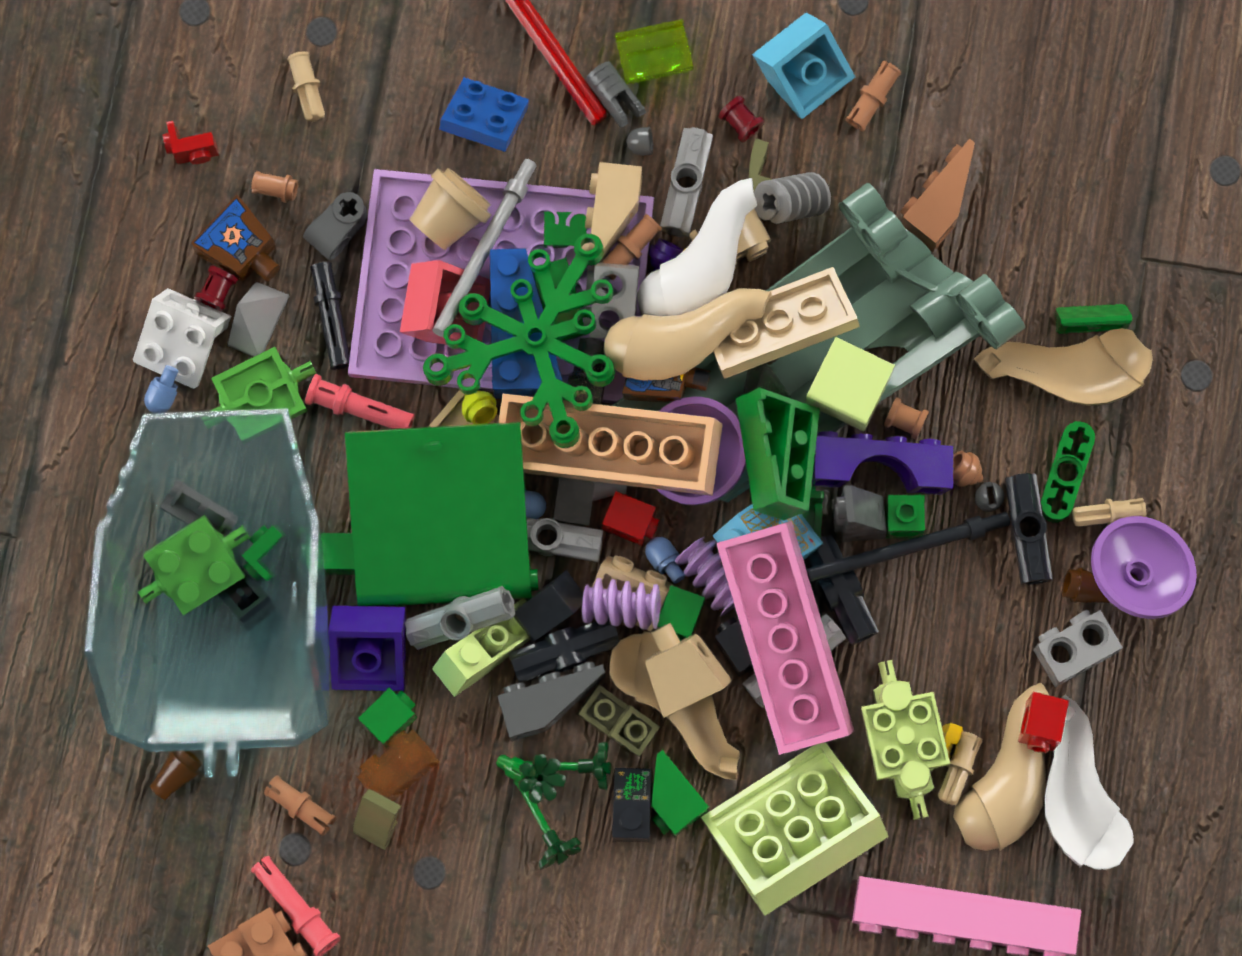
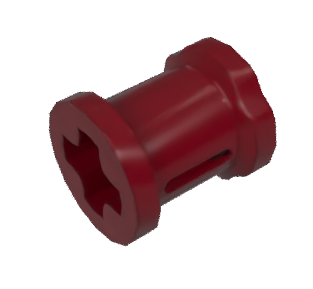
[718,96,765,143]
[194,266,237,312]

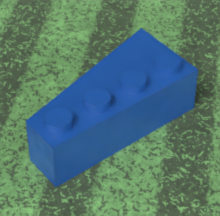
[490,248,563,399]

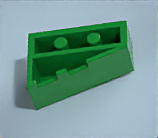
[735,388,820,520]

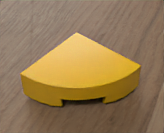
[942,723,963,759]

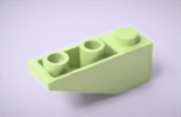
[432,598,530,697]

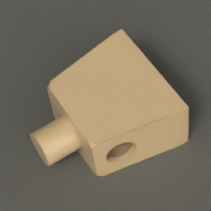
[645,623,732,717]

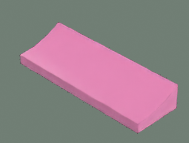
[716,521,854,755]

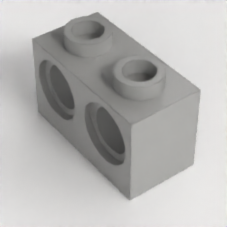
[584,263,639,339]
[1033,610,1123,687]

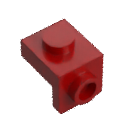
[163,121,219,164]

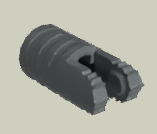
[585,61,647,128]

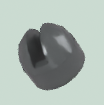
[627,127,653,156]
[975,482,1004,512]

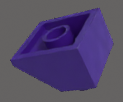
[328,606,406,691]

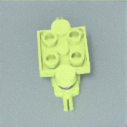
[861,660,950,820]

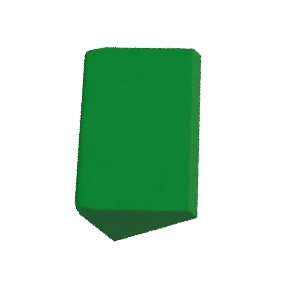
[1055,304,1132,334]

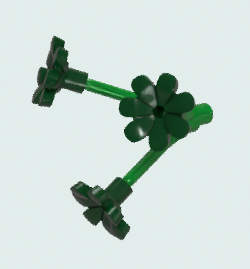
[496,742,611,870]

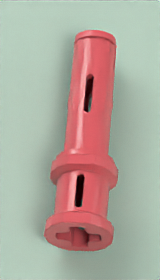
[305,374,414,429]
[251,856,340,956]

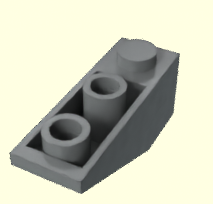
[832,485,887,542]
[497,662,605,742]

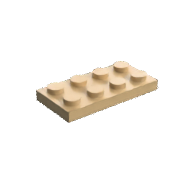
[712,267,860,379]

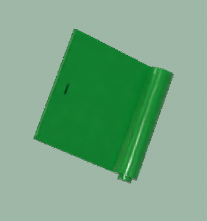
[345,422,539,606]

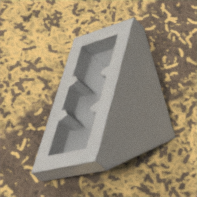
[228,282,289,357]

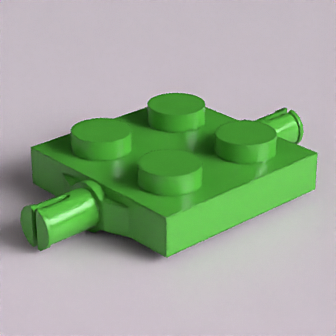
[201,347,317,443]
[138,515,251,616]

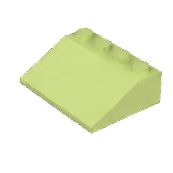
[701,742,889,916]

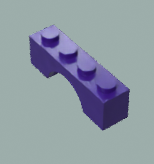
[811,431,953,495]

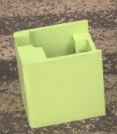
[806,337,895,432]

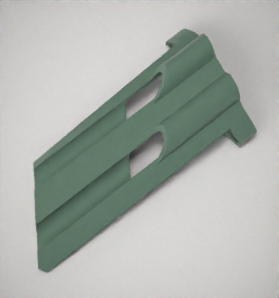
[612,182,1025,502]

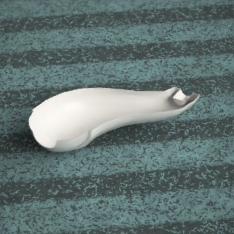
[637,178,757,317]
[1045,695,1133,869]

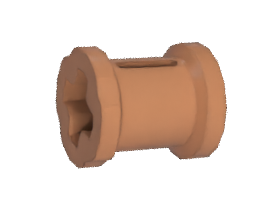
[883,397,929,440]

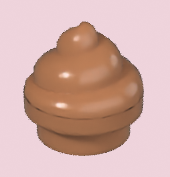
[953,451,983,487]

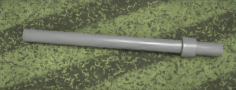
[432,159,537,337]

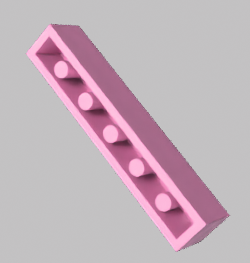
[852,876,1081,956]

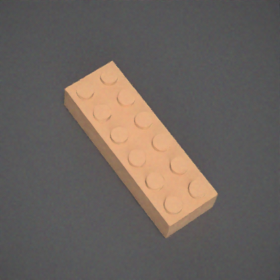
[498,394,723,496]

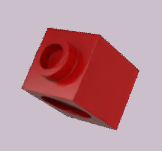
[602,491,660,546]
[1018,691,1069,753]

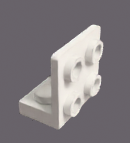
[133,288,231,389]

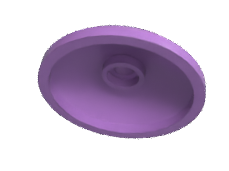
[656,397,746,505]
[1091,516,1197,619]

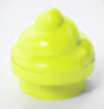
[462,390,498,425]

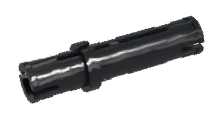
[310,262,350,370]

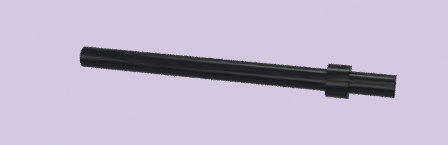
[806,512,1010,583]

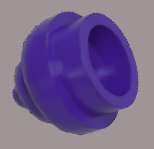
[648,238,683,271]

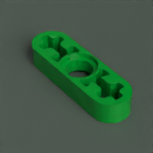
[1040,421,1095,523]

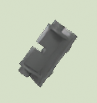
[159,480,238,537]

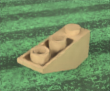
[582,162,642,273]

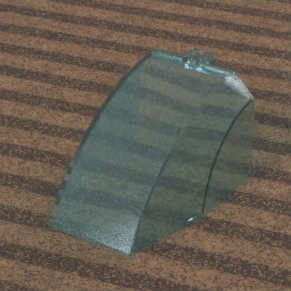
[84,408,329,777]

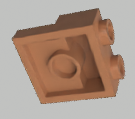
[208,907,308,956]

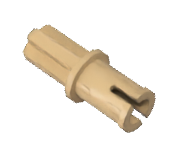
[288,51,325,122]
[1072,498,1147,526]
[939,731,983,805]

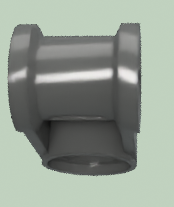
[303,192,368,261]

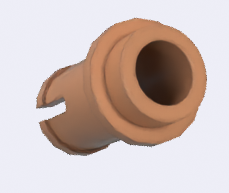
[251,171,298,203]

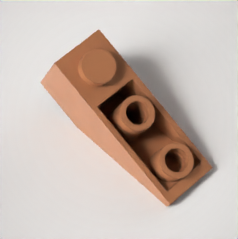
[900,139,975,253]

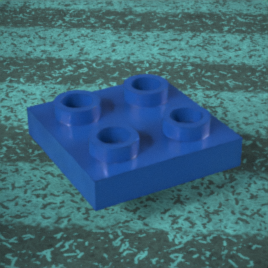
[439,77,529,152]

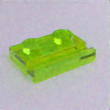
[615,19,694,84]

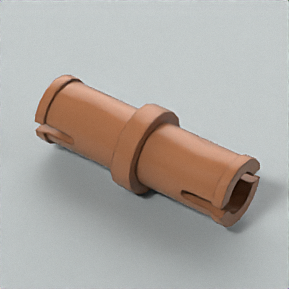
[845,61,902,131]
[601,214,662,281]
[264,775,336,836]

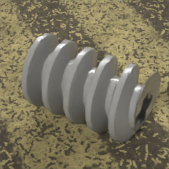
[754,172,831,224]

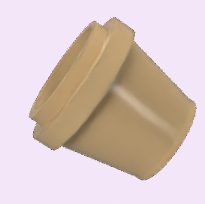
[409,168,492,251]

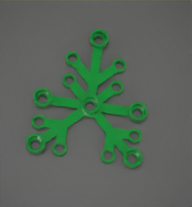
[423,234,615,448]

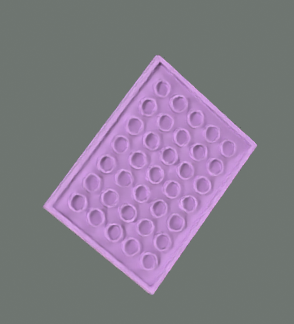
[348,169,654,404]

